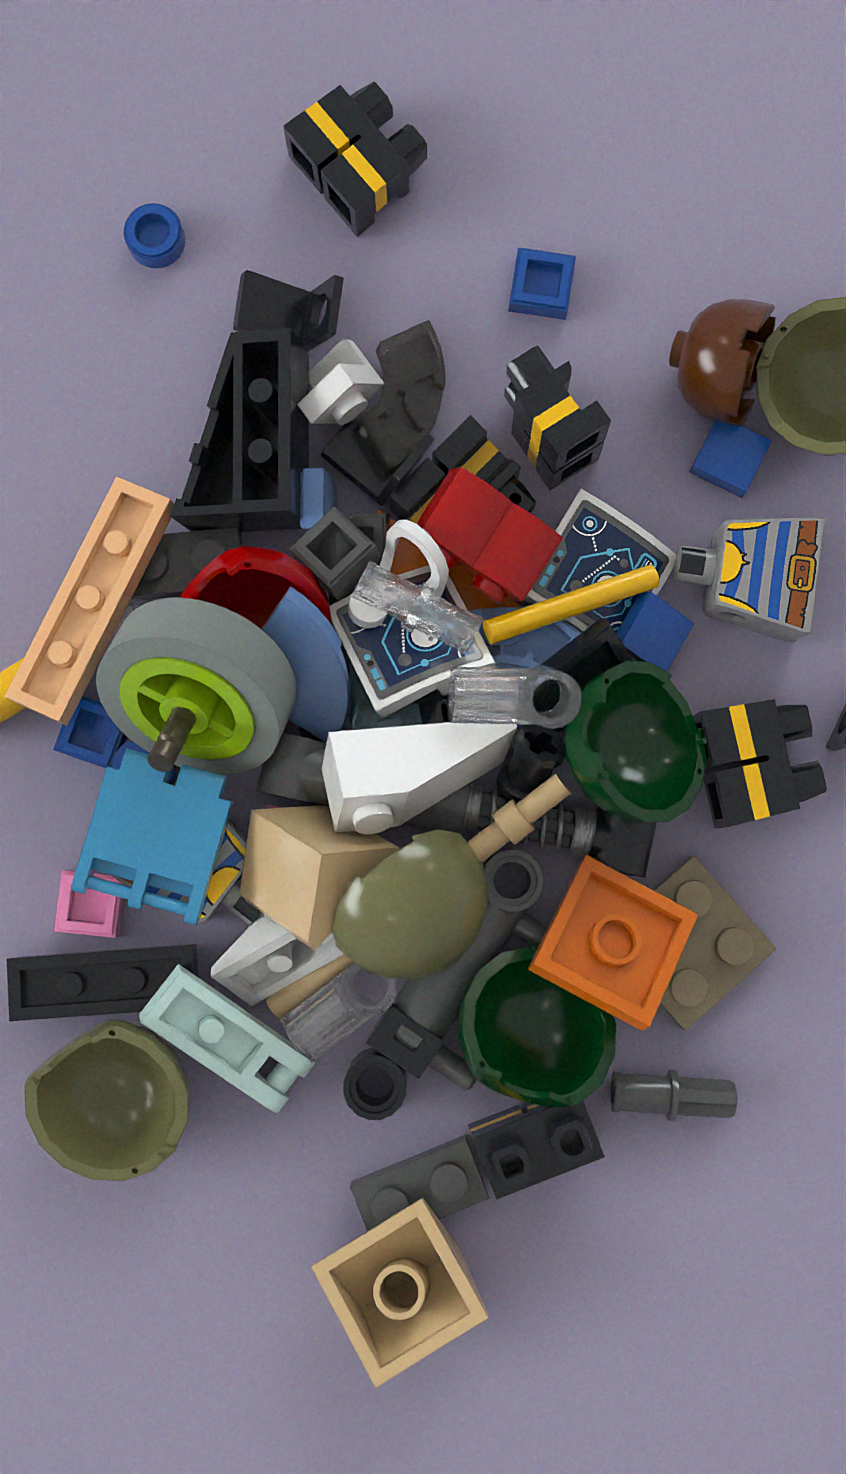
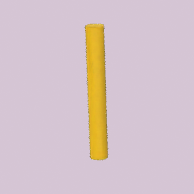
[483,564,659,645]

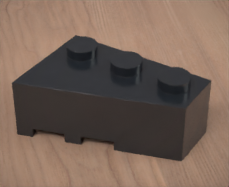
[170,328,309,532]

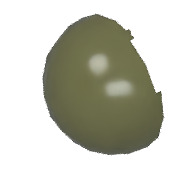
[756,297,846,456]
[332,829,488,981]
[24,1020,189,1181]

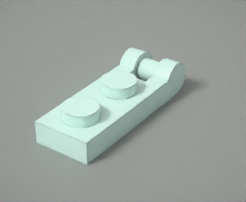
[139,964,317,1113]

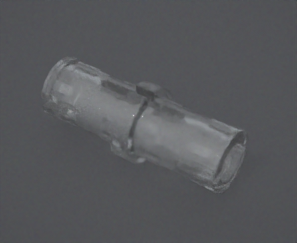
[352,560,484,655]

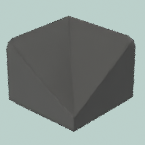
[289,506,382,602]

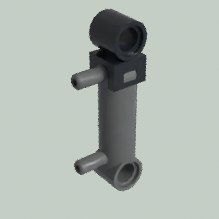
[343,850,547,1120]

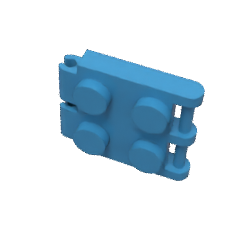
[71,748,234,926]

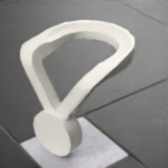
[347,520,449,628]

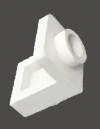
[297,339,385,425]

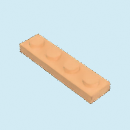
[4,476,174,726]

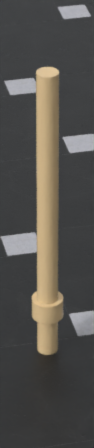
[266,773,571,1018]

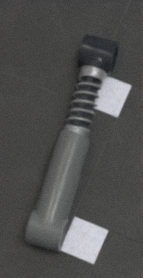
[256,733,657,878]

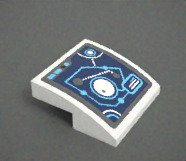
[524,489,676,633]
[330,566,497,718]

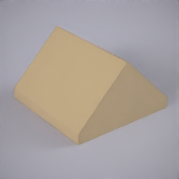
[240,805,400,951]
[311,1198,489,1388]

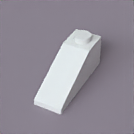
[321,717,517,834]
[211,913,344,1007]

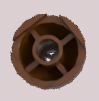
[669,299,776,427]

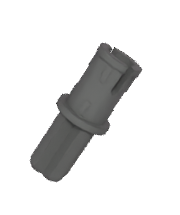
[610,1070,738,1121]

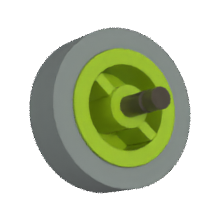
[96,598,297,775]

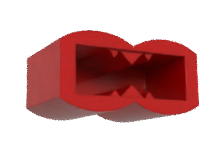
[416,467,563,604]

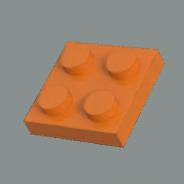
[528,855,698,1031]

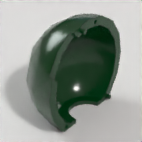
[564,660,707,822]
[458,945,616,1108]

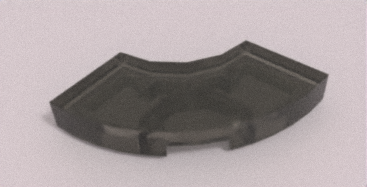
[355,320,446,476]

